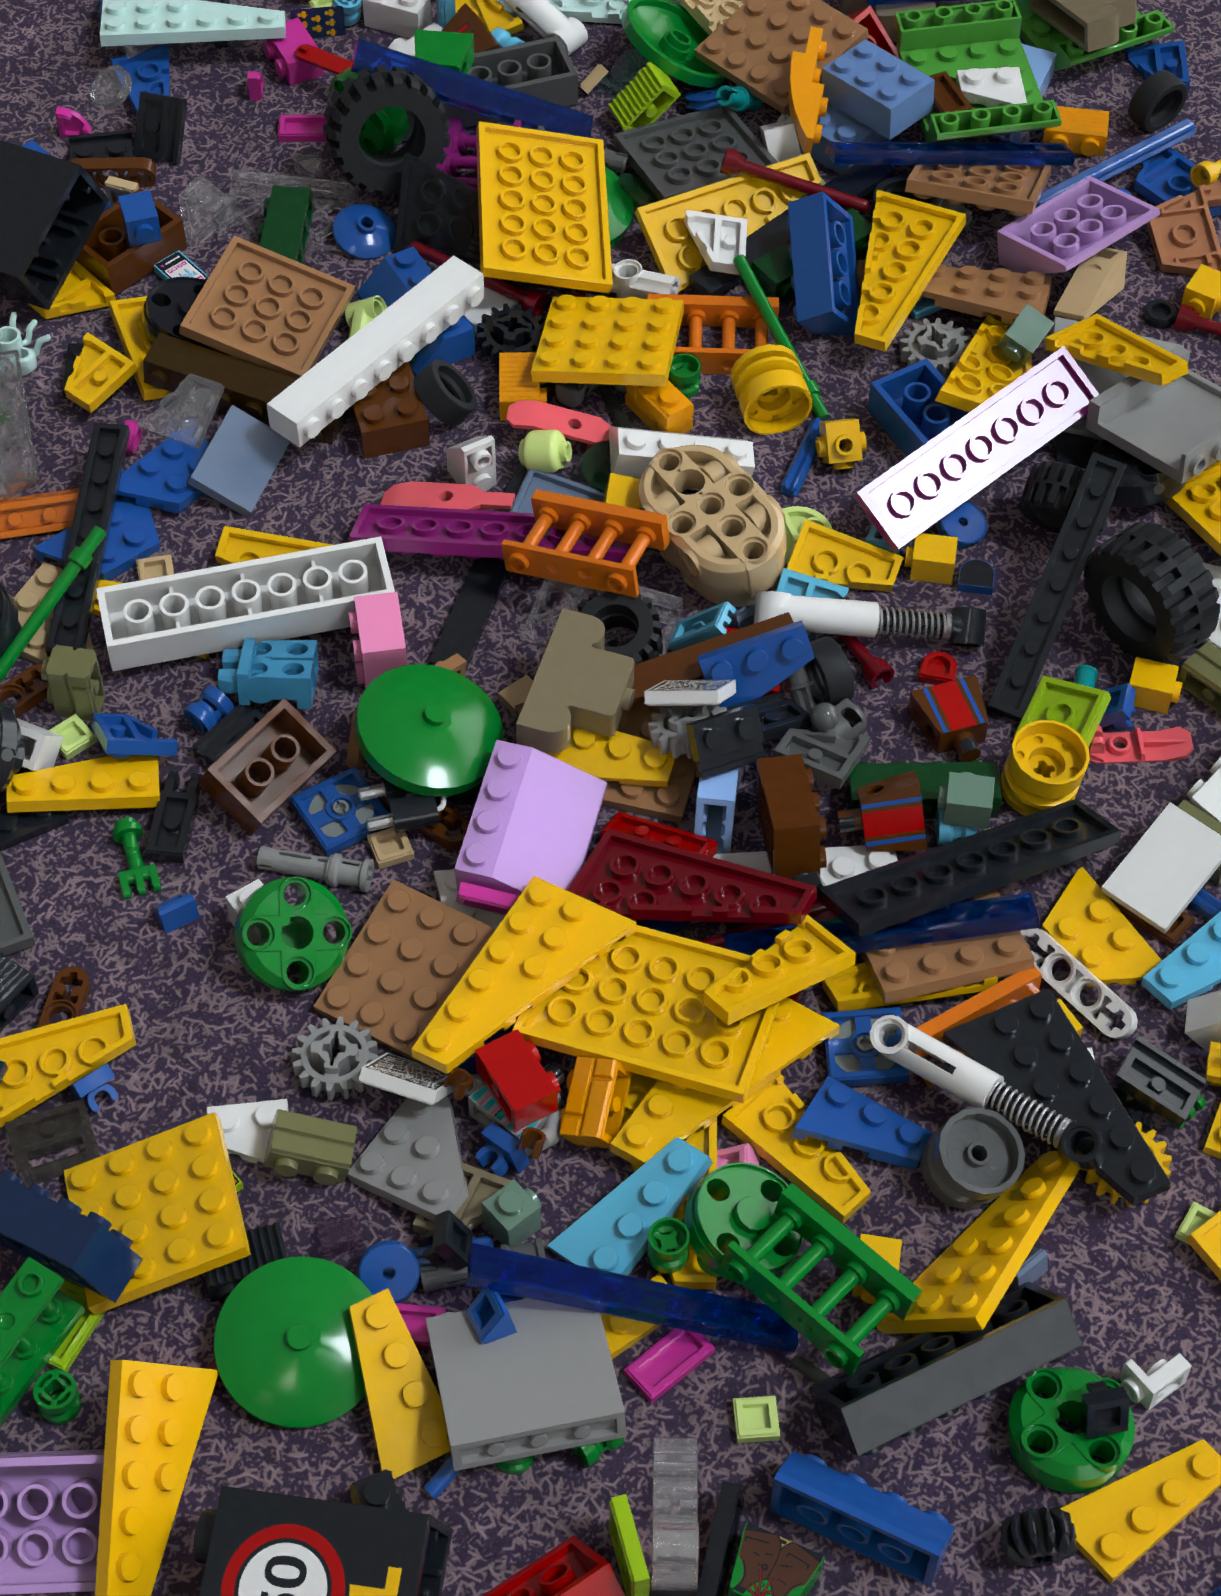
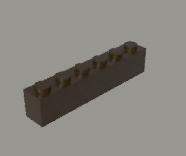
[143,333,348,445]

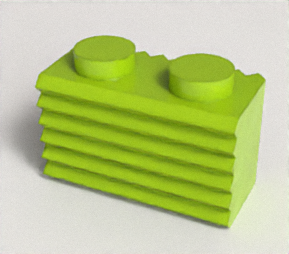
[608,62,681,131]

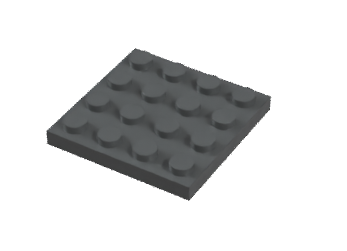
[614,106,778,201]

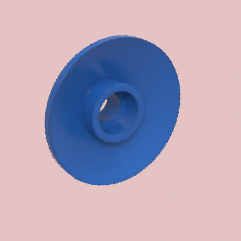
[332,204,396,260]

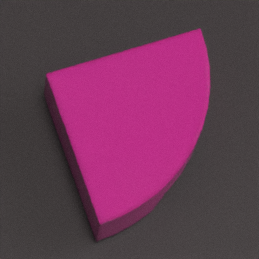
[247,71,264,100]
[55,106,92,137]

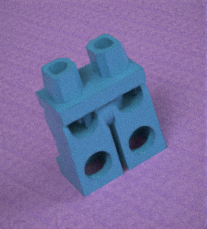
[218,638,319,709]

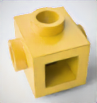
[816,418,867,470]

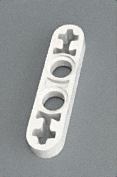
[1020,927,1138,1039]

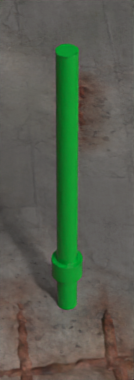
[733,254,830,420]
[0,525,107,683]

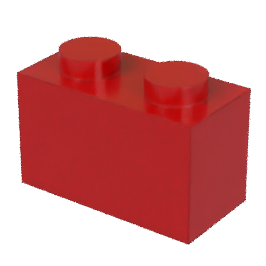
[475,1029,561,1132]

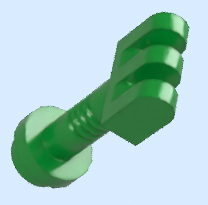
[112,817,162,900]

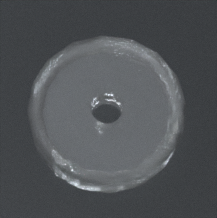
[90,65,132,110]

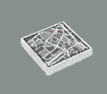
[644,680,736,706]
[359,1052,456,1106]

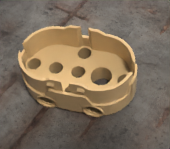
[639,445,787,607]

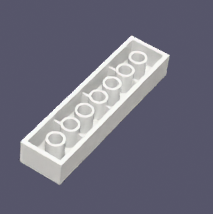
[96,536,395,671]

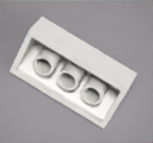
[609,426,755,490]

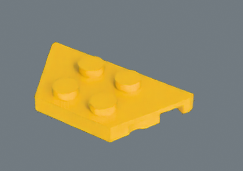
[28,261,116,319]
[1041,867,1162,987]

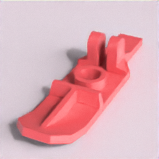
[506,400,611,454]
[380,481,515,511]
[1088,725,1194,764]

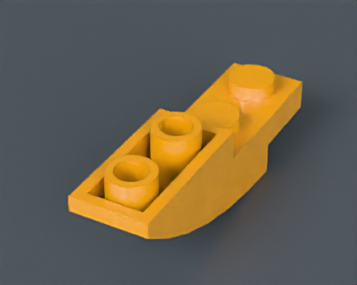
[788,26,829,155]

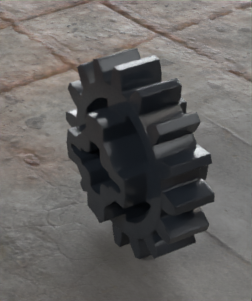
[477,303,545,364]

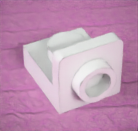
[1119,1353,1192,1411]

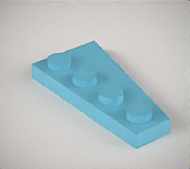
[1141,911,1221,1010]
[547,1137,712,1294]

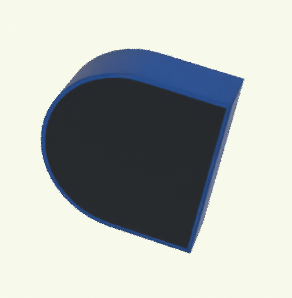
[957,559,995,595]

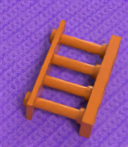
[647,294,779,375]
[501,489,670,598]

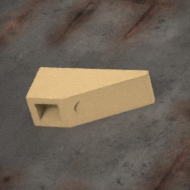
[1053,247,1127,322]

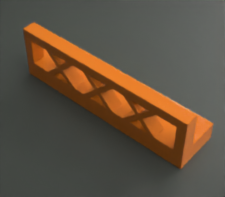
[0,488,80,539]
[915,966,1042,1087]

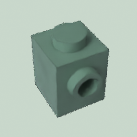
[997,304,1055,365]
[937,772,995,829]
[482,1179,542,1247]

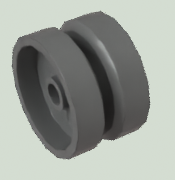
[920,1107,1025,1211]

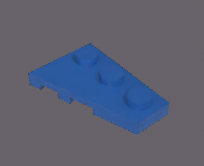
[110,44,171,118]
[697,620,815,708]
[791,1076,933,1170]

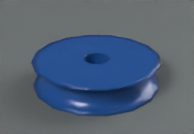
[684,86,723,110]
[935,501,987,549]
[357,1240,420,1303]

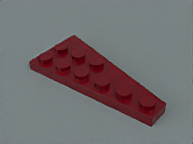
[567,828,817,924]

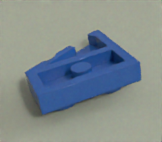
[1125,41,1190,91]
[91,713,178,759]

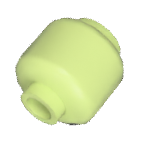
[518,429,572,474]

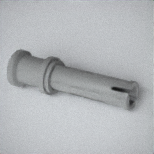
[257,846,374,893]

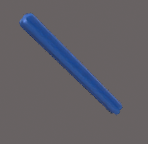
[1036,119,1196,208]

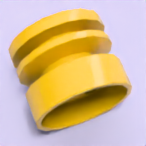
[730,344,812,435]
[1000,720,1090,816]

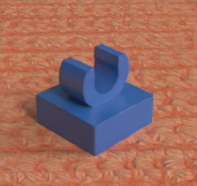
[1099,683,1136,730]
[67,1063,118,1113]
[475,1122,530,1177]

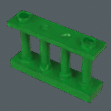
[721,1183,922,1376]
[0,1257,86,1428]

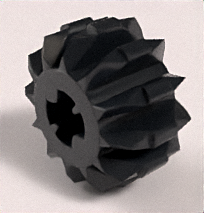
[1000,1507,1077,1568]

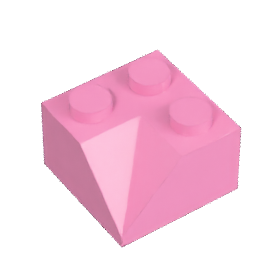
[349,592,407,689]

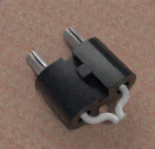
[358,776,451,833]

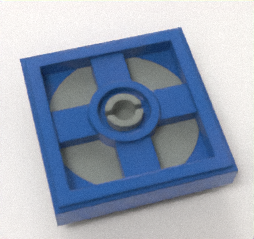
[290,766,389,857]
[822,1007,909,1087]

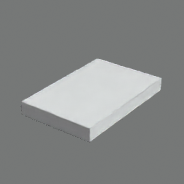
[1102,802,1221,934]

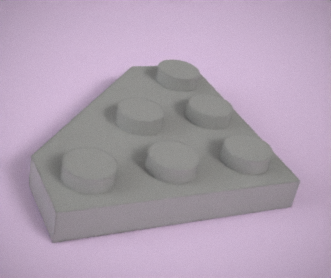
[347,1097,469,1222]

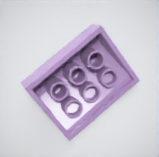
[997,176,1160,274]
[454,740,607,896]
[0,1449,104,1595]

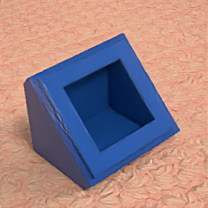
[151,892,200,934]
[465,1282,517,1344]

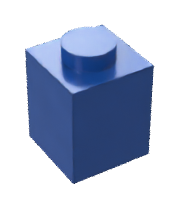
[118,190,162,247]

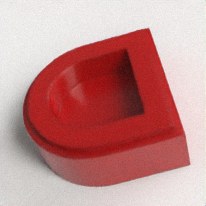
[918,651,957,685]

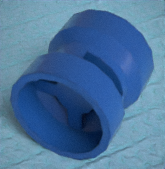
[183,685,235,734]

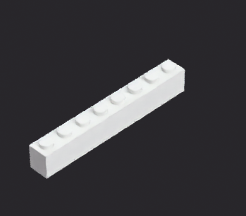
[267,255,484,448]

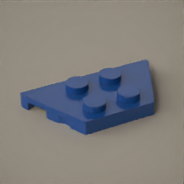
[1134,148,1221,217]
[118,421,209,514]
[34,496,160,581]

